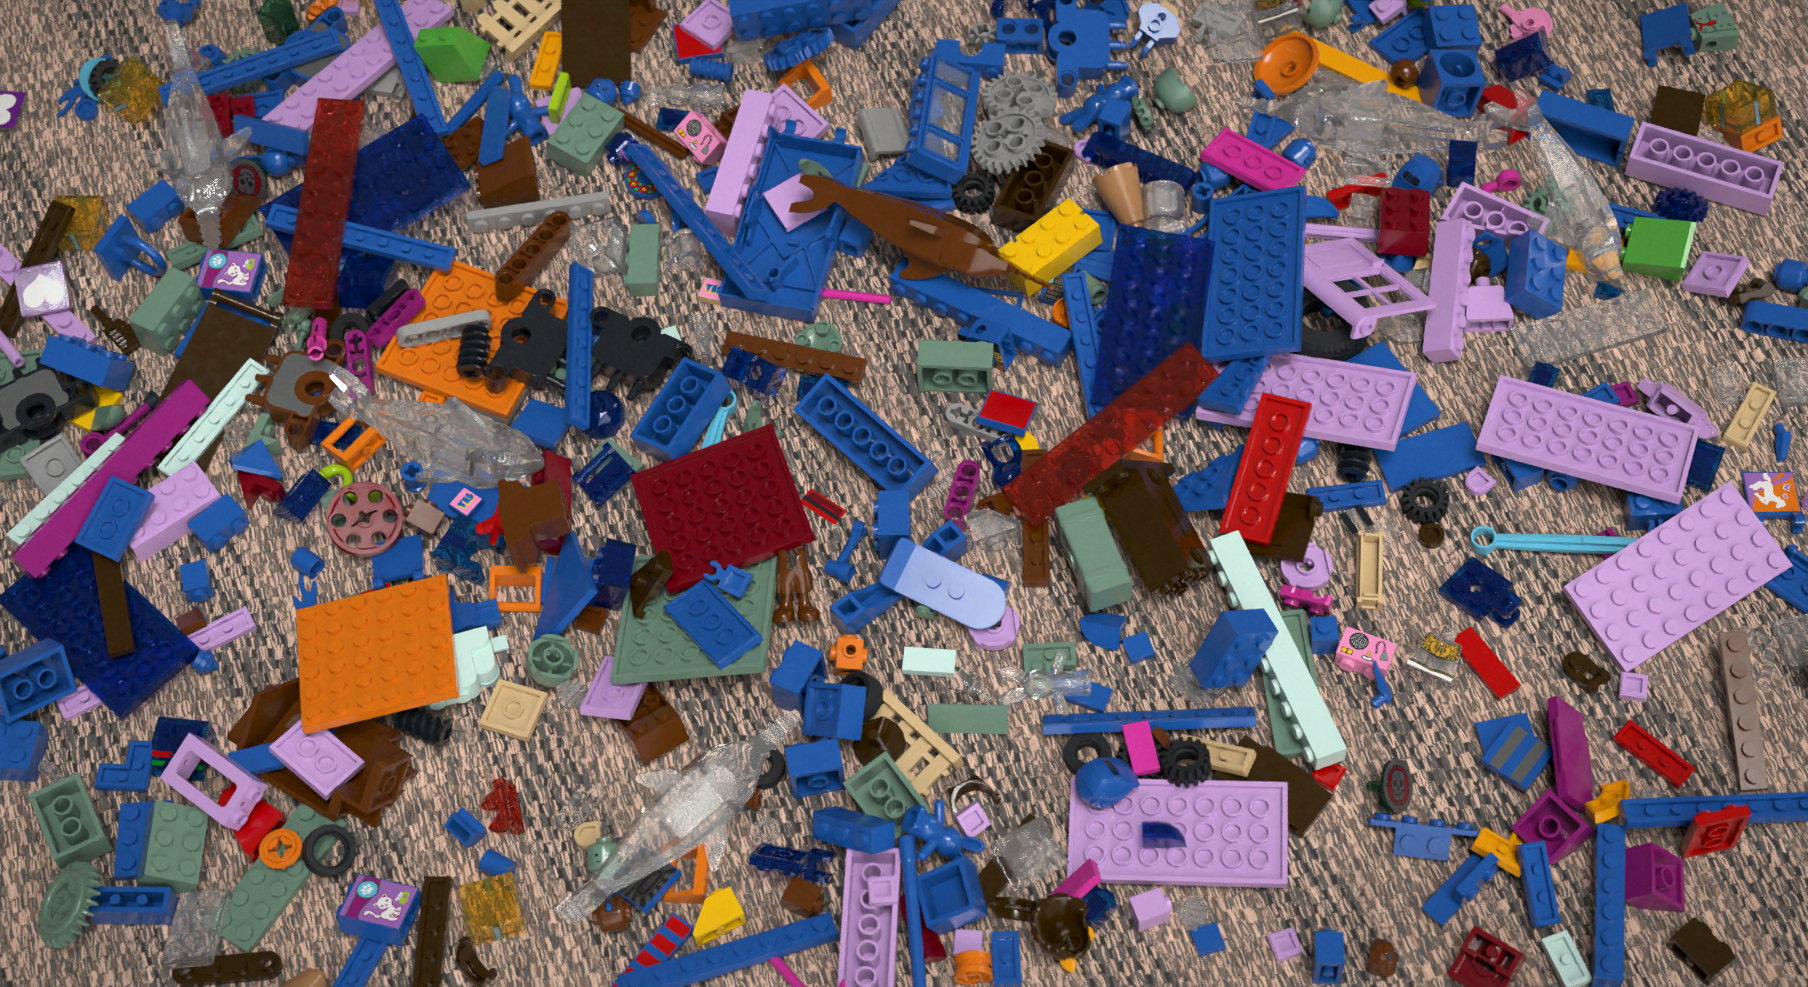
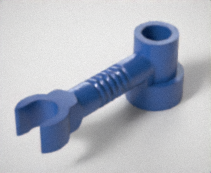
[824,520,868,584]

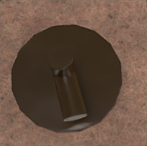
[853,716,906,766]

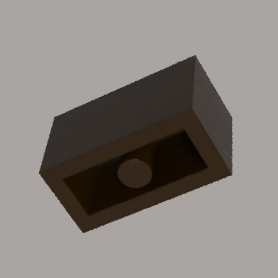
[1666,916,1736,987]

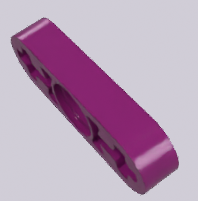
[366,289,425,347]
[345,330,375,401]

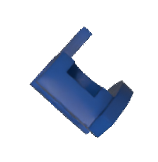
[157,0,202,29]

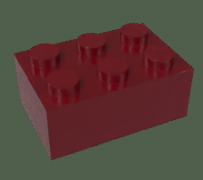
[1377,187,1430,257]

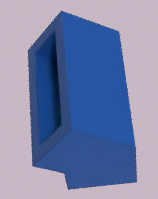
[444,807,488,847]

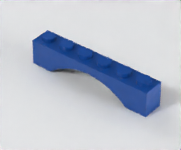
[829,520,968,635]
[1590,823,1625,987]

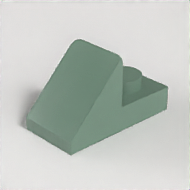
[243,412,283,457]

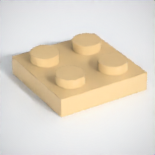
[479,679,549,742]

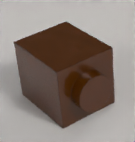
[781,875,826,919]

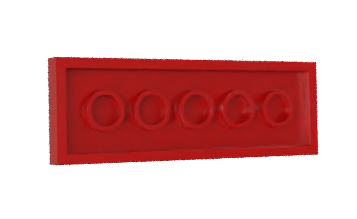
[1219,392,1312,547]

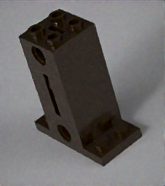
[1081,459,1215,596]

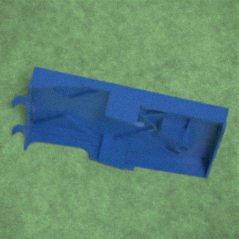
[718,119,865,323]

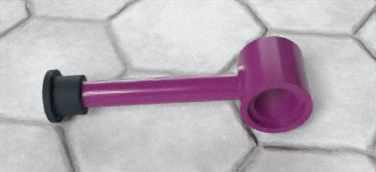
[80,390,160,460]

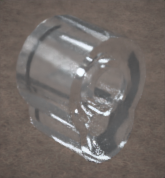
[660,228,707,273]

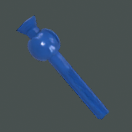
[187,147,309,177]

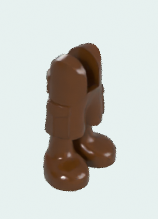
[772,548,820,623]

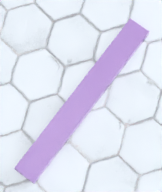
[56,606,257,722]

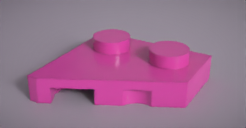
[1280,584,1333,617]

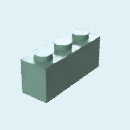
[624,224,662,297]

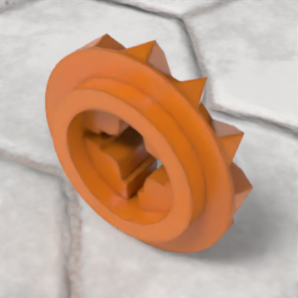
[305,0,337,23]
[259,829,303,870]

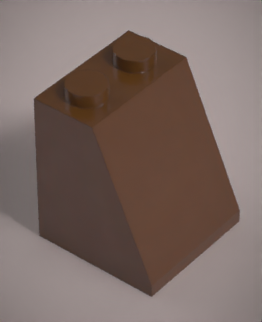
[473,136,541,209]

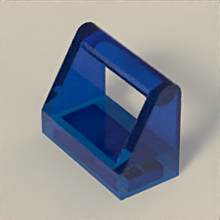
[272,468,332,523]

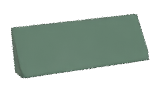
[928,704,1008,734]

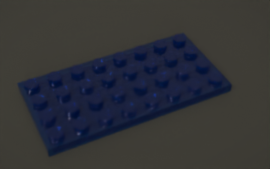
[258,113,472,285]
[1090,223,1216,422]
[0,540,200,721]

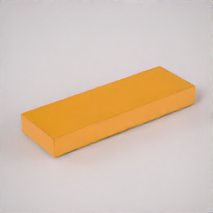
[529,31,562,91]

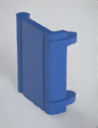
[1764,544,1808,616]

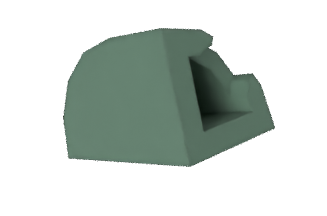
[90,405,127,432]

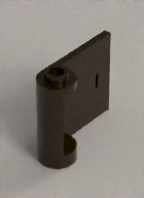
[1245,492,1324,563]

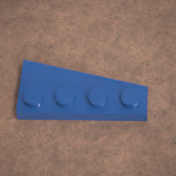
[1197,355,1273,415]

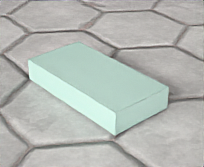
[902,647,957,677]

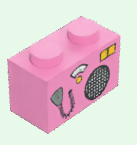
[674,110,728,166]
[1334,627,1397,680]

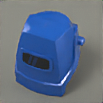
[1390,152,1444,197]
[1075,757,1140,809]

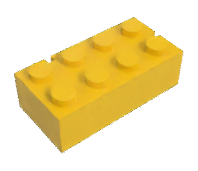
[998,198,1103,298]

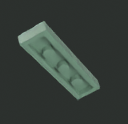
[165,214,264,270]

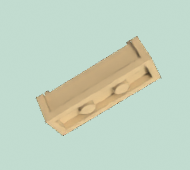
[1355,530,1384,611]

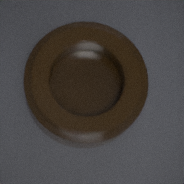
[1418,523,1445,549]

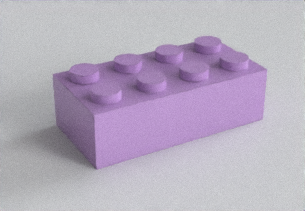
[128,461,221,563]

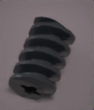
[456,324,492,380]
[1336,443,1374,483]
[393,706,453,748]

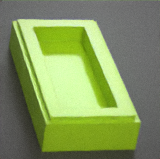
[547,72,572,124]

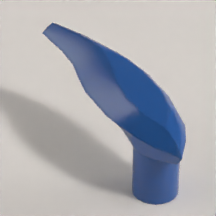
[1369,660,1392,709]

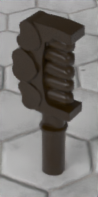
[90,305,141,356]

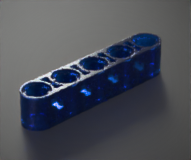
[1082,132,1197,198]

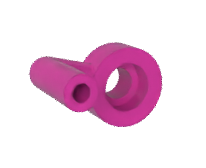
[1480,169,1521,194]

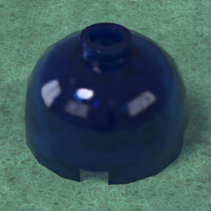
[580,390,626,440]

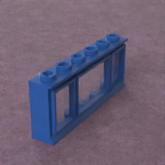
[905,49,981,185]

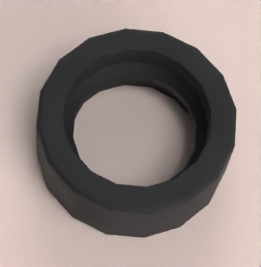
[839,671,883,723]
[302,824,356,877]

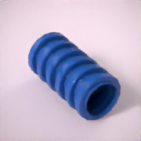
[689,56,734,83]

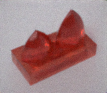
[479,777,525,836]

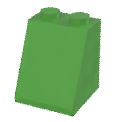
[414,27,490,82]
[1618,217,1696,282]

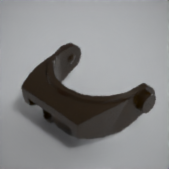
[946,775,1001,824]
[989,896,1038,922]
[456,936,498,987]

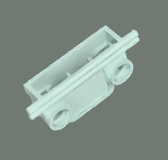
[423,626,509,710]

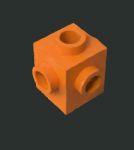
[829,635,867,675]

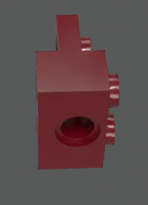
[205,93,256,149]
[1447,925,1526,987]

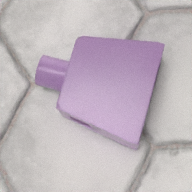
[1463,277,1514,333]

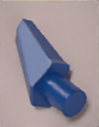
[1773,423,1792,463]

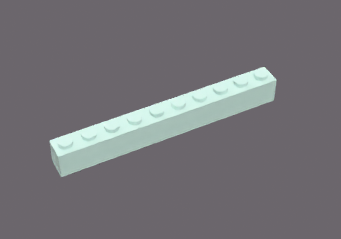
[1207,530,1347,770]

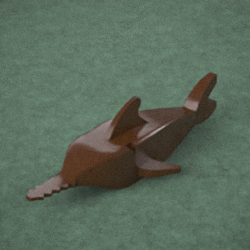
[789,174,1056,290]

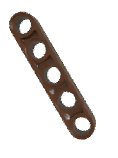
[495,211,570,302]

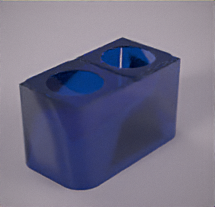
[1446,140,1477,188]

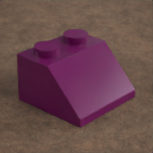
[1511,788,1595,866]
[1625,842,1685,913]

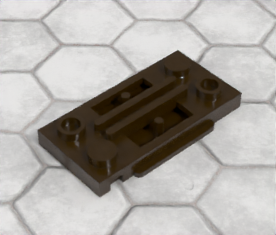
[1213,735,1333,839]

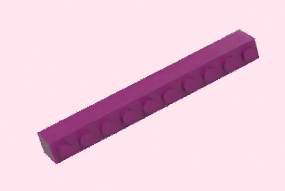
[7,379,210,579]

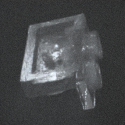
[1167,652,1230,709]

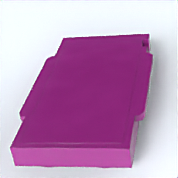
[1546,696,1594,814]

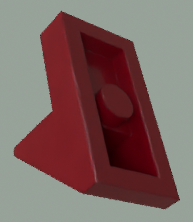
[237,470,287,510]

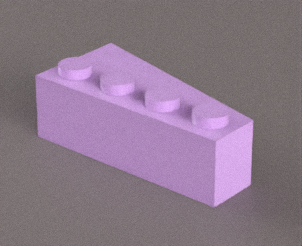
[1440,181,1551,247]

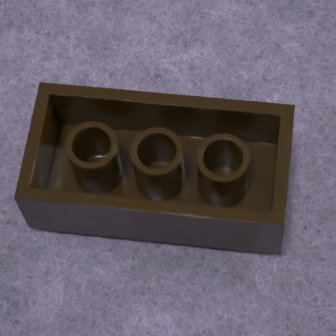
[993,140,1075,233]

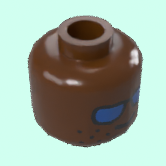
[592,895,633,933]

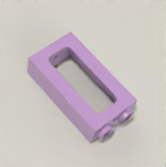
[160,733,268,831]

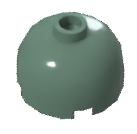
[1300,0,1343,28]
[1154,66,1198,113]
[525,634,579,687]

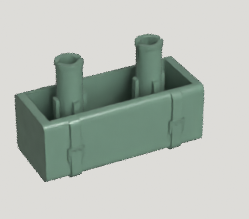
[1054,496,1133,612]

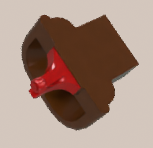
[476,479,572,574]

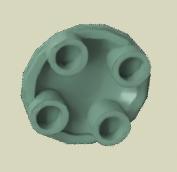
[795,320,843,353]

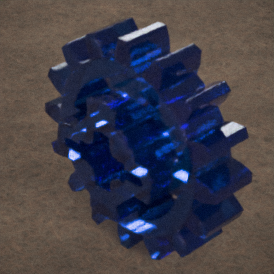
[1654,187,1709,225]

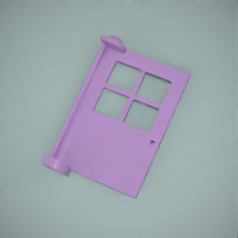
[1304,238,1437,339]

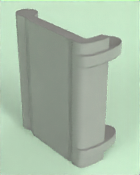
[856,108,909,162]

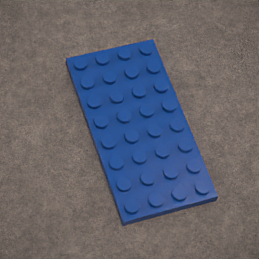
[1201,185,1307,364]

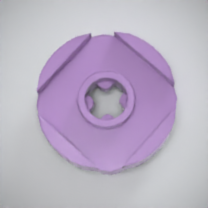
[1280,542,1333,592]
[968,606,1020,651]

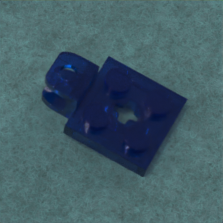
[1439,556,1521,628]
[749,843,835,883]

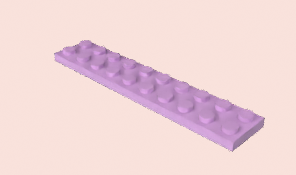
[262,0,455,134]

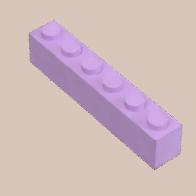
[1422,218,1475,363]

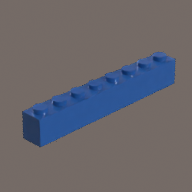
[889,257,1073,367]

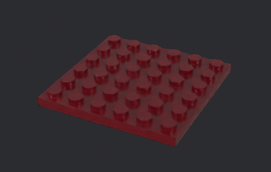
[630,423,816,595]

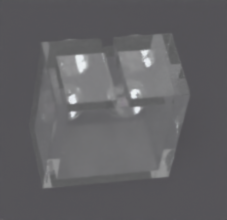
[568,216,628,279]

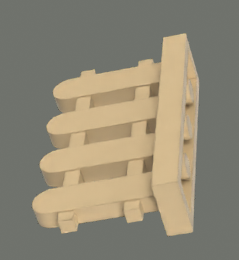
[477,0,561,63]
[850,689,964,798]

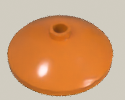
[1254,32,1319,95]

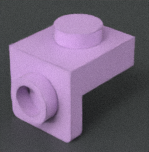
[1368,0,1408,25]

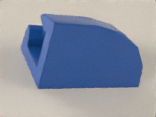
[1080,613,1126,651]

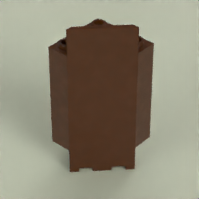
[226,677,419,828]

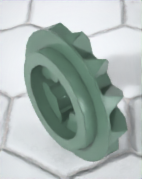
[1132,95,1154,131]

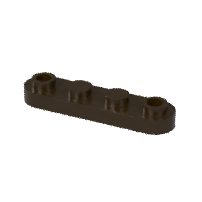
[172,951,283,987]

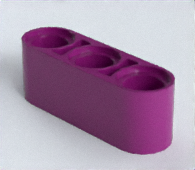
[944,460,980,532]

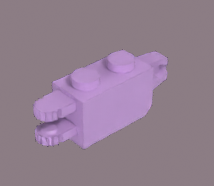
[1637,378,1718,439]

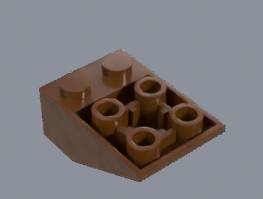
[178,191,263,248]
[612,682,690,765]

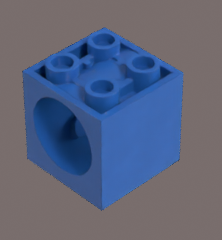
[1416,49,1486,117]

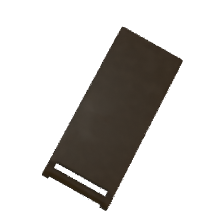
[561,0,632,88]
[154,288,284,474]

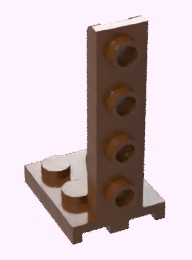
[630,0,667,55]

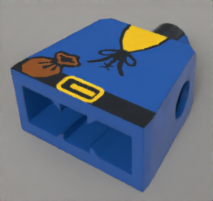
[958,319,1017,373]

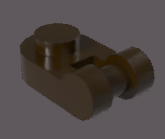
[1727,277,1774,304]
[1562,652,1611,696]

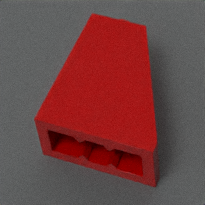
[1476,84,1535,146]
[217,782,287,864]

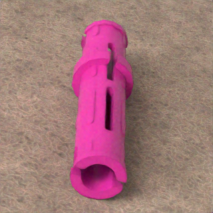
[307,317,328,361]

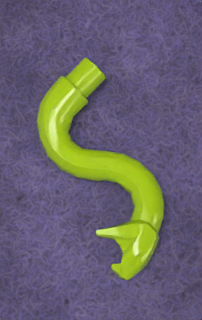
[313,464,382,502]

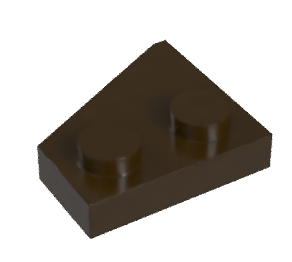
[629,550,673,619]

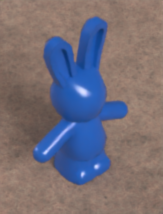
[488,74,549,147]
[1059,75,1139,132]
[901,799,985,871]

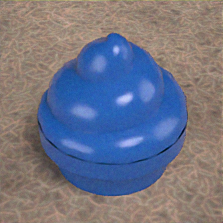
[618,80,641,106]
[190,648,219,674]

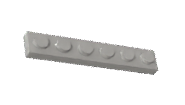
[466,191,612,233]

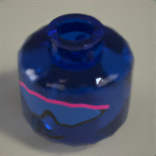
[605,131,640,167]

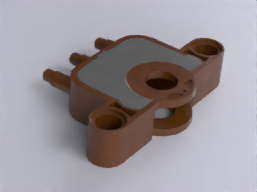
[245,339,347,450]

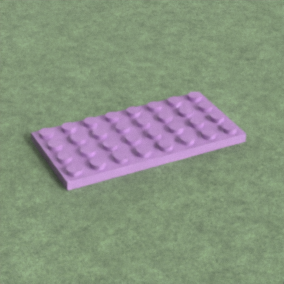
[1195,353,1417,452]
[1475,375,1700,504]
[1562,481,1793,672]
[1067,777,1288,888]

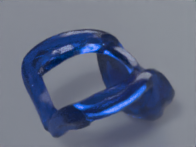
[989,0,1034,19]
[981,435,1022,487]

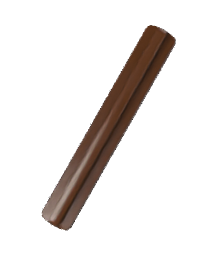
[616,108,689,159]

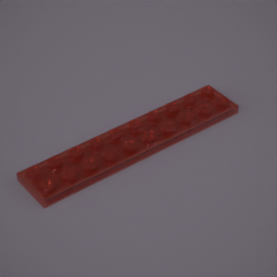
[282,98,366,310]
[1001,342,1220,528]

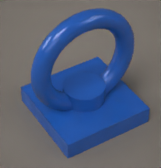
[93,215,167,282]

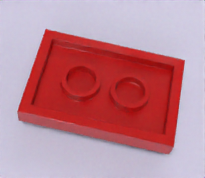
[1679,804,1751,859]

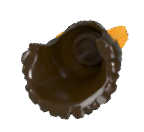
[1030,893,1095,973]

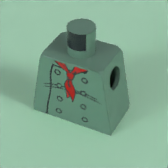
[1689,1,1740,53]

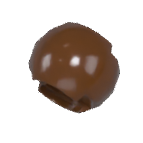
[1390,58,1419,88]

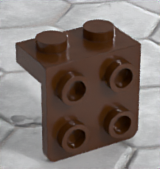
[443,116,484,176]

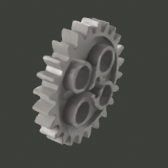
[981,71,1057,120]
[971,107,1047,175]

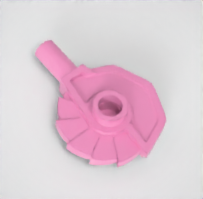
[1500,4,1554,47]

